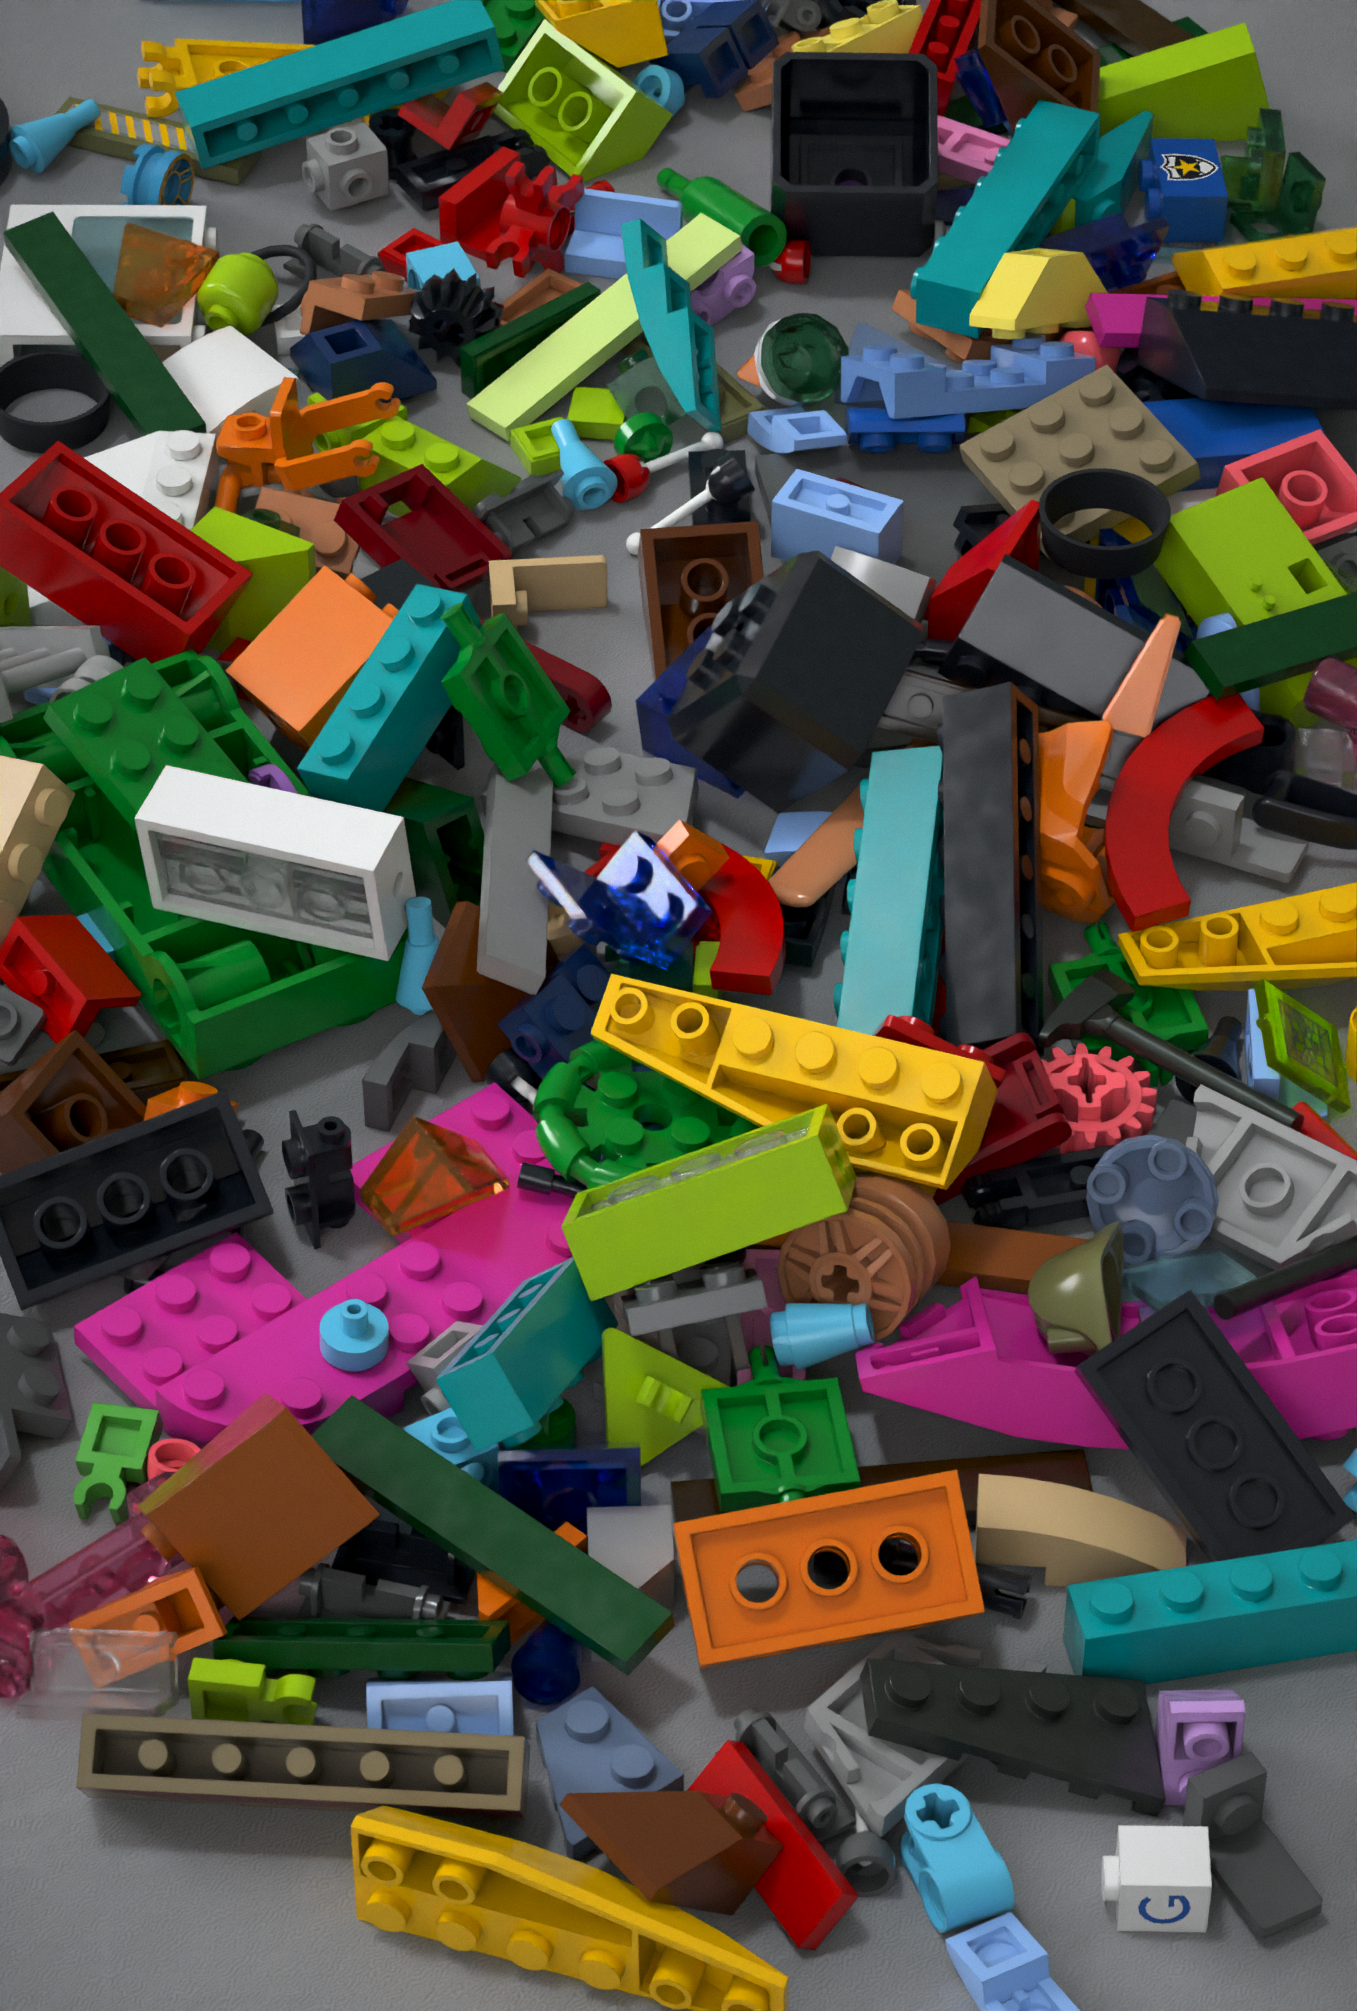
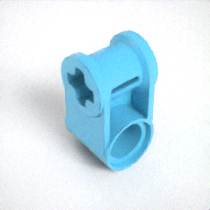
[899,1783,1015,1933]

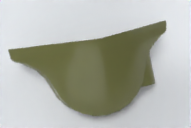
[1028,1221,1124,1356]

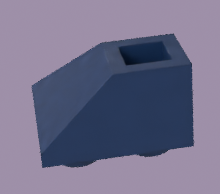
[290,319,437,403]

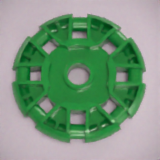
[533,1040,760,1204]

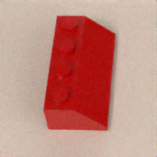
[0,441,253,664]

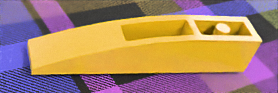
[535,0,668,68]
[1118,882,1357,991]
[590,974,998,1190]
[350,1805,789,2011]

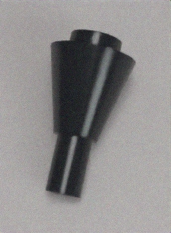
[1175,1016,1243,1104]

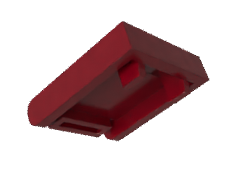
[334,464,513,593]
[933,1032,1072,1206]

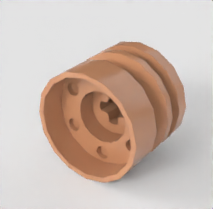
[777,1171,951,1342]

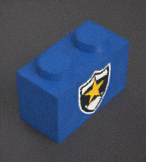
[1138,138,1228,243]

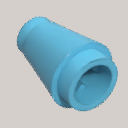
[770,1303,875,1371]

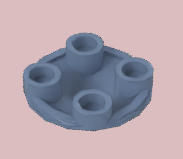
[1086,1134,1219,1265]

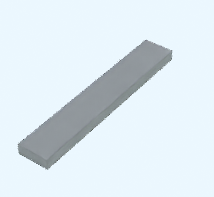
[476,763,553,995]

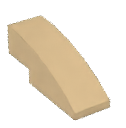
[975,1474,1186,1587]

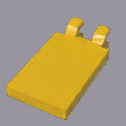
[136,38,316,118]

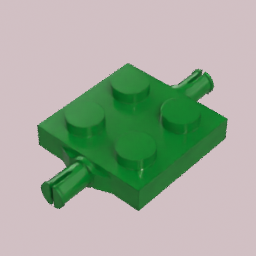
[440,603,576,787]
[1048,922,1209,1087]
[700,1345,861,1512]

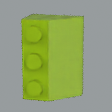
[493,19,673,183]

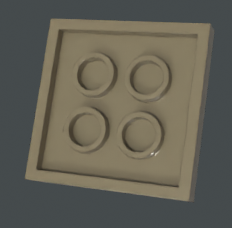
[959,365,1201,561]

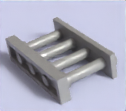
[0,626,110,723]

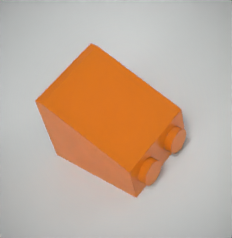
[225,565,399,754]

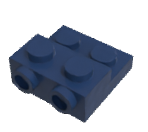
[496,943,638,1092]

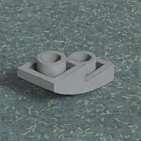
[831,546,937,624]

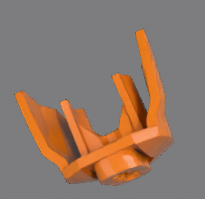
[1039,720,1115,924]

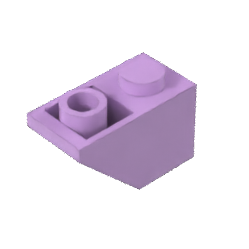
[1155,1690,1245,1806]

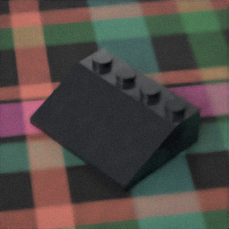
[1136,289,1357,411]

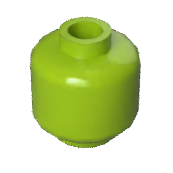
[197,252,279,336]

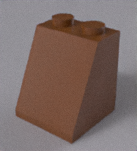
[137,1393,380,1621]

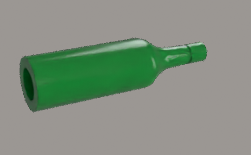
[657,168,787,266]

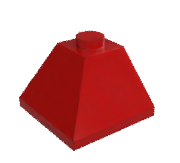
[923,500,1041,640]

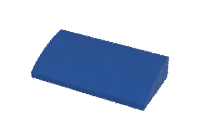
[1142,398,1326,491]

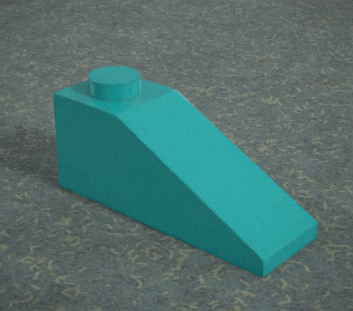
[1072,110,1154,239]

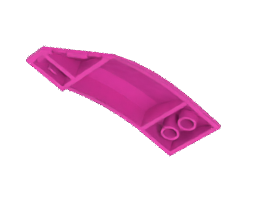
[855,1269,1357,1449]

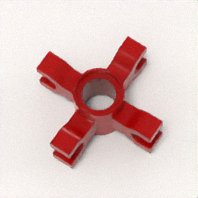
[485,161,585,278]

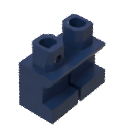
[649,0,780,98]

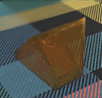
[360,1116,509,1237]

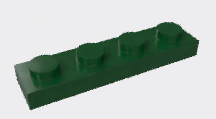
[212,1616,511,1680]

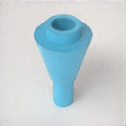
[9,99,101,173]
[551,419,618,510]
[396,897,440,1016]

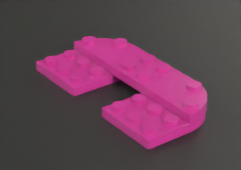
[74,1082,574,1449]

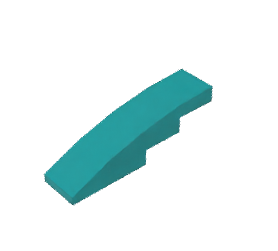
[621,218,722,432]

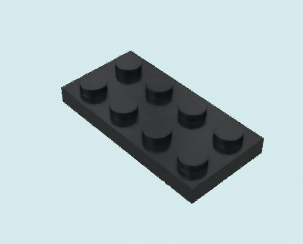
[1074,1289,1355,1562]

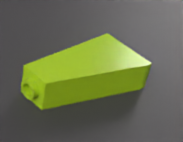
[1098,22,1277,142]

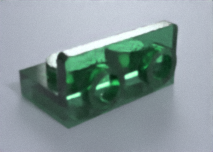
[1220,108,1286,216]

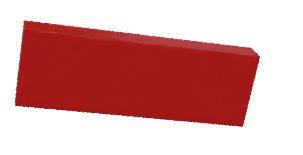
[687,1740,859,1951]

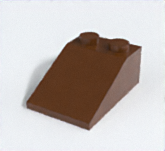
[978,0,1101,133]
[637,521,764,699]

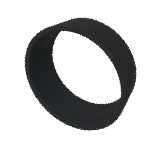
[0,350,111,454]
[1039,468,1171,579]

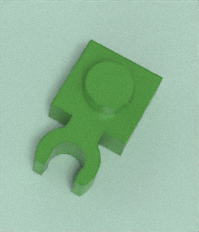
[73,1402,164,1524]

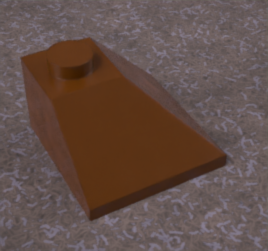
[422,901,560,1082]
[0,1030,146,1175]
[559,1791,784,1916]

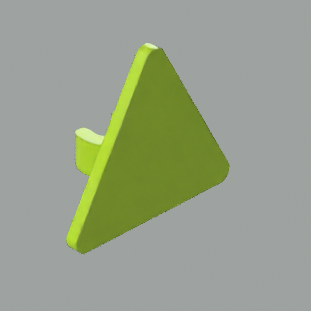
[602,1327,730,1480]

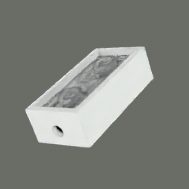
[134,765,416,961]

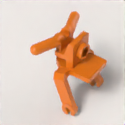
[214,377,401,514]

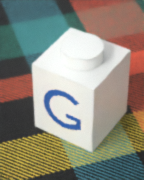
[1101,1825,1212,1933]

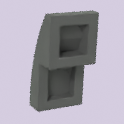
[362,1010,457,1132]

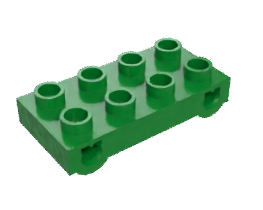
[0,649,409,1080]

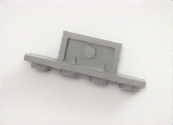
[1085,780,1309,883]

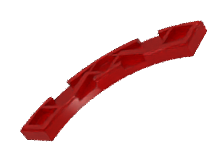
[1103,694,1264,932]
[599,842,786,996]

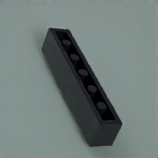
[937,682,1044,1057]

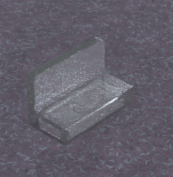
[15,1628,179,1721]

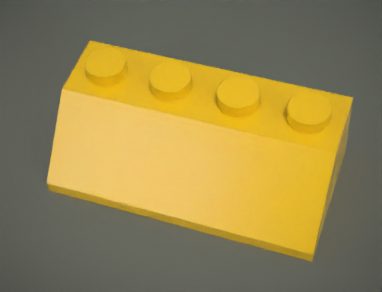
[1171,226,1357,300]

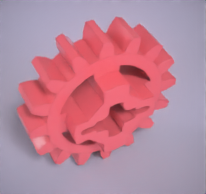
[1041,1044,1157,1154]

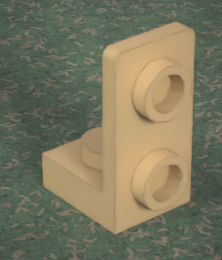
[489,555,607,630]

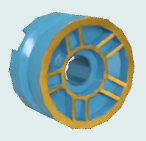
[120,143,195,227]

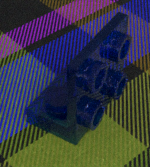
[1039,212,1170,290]
[526,830,713,970]

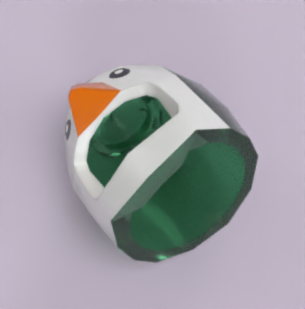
[737,313,849,408]

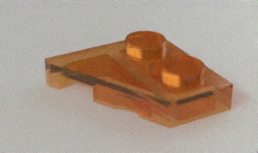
[113,222,220,328]

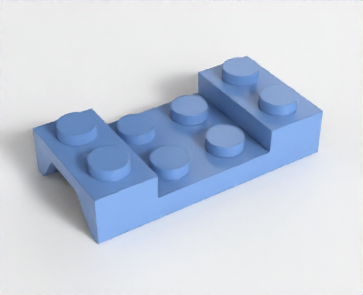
[841,333,1096,419]

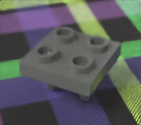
[621,1260,768,1371]

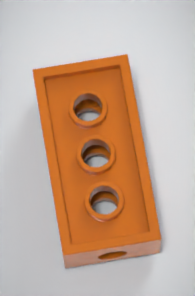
[673,1470,985,1670]

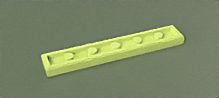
[466,213,743,442]

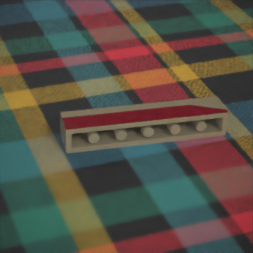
[76,1713,530,1821]

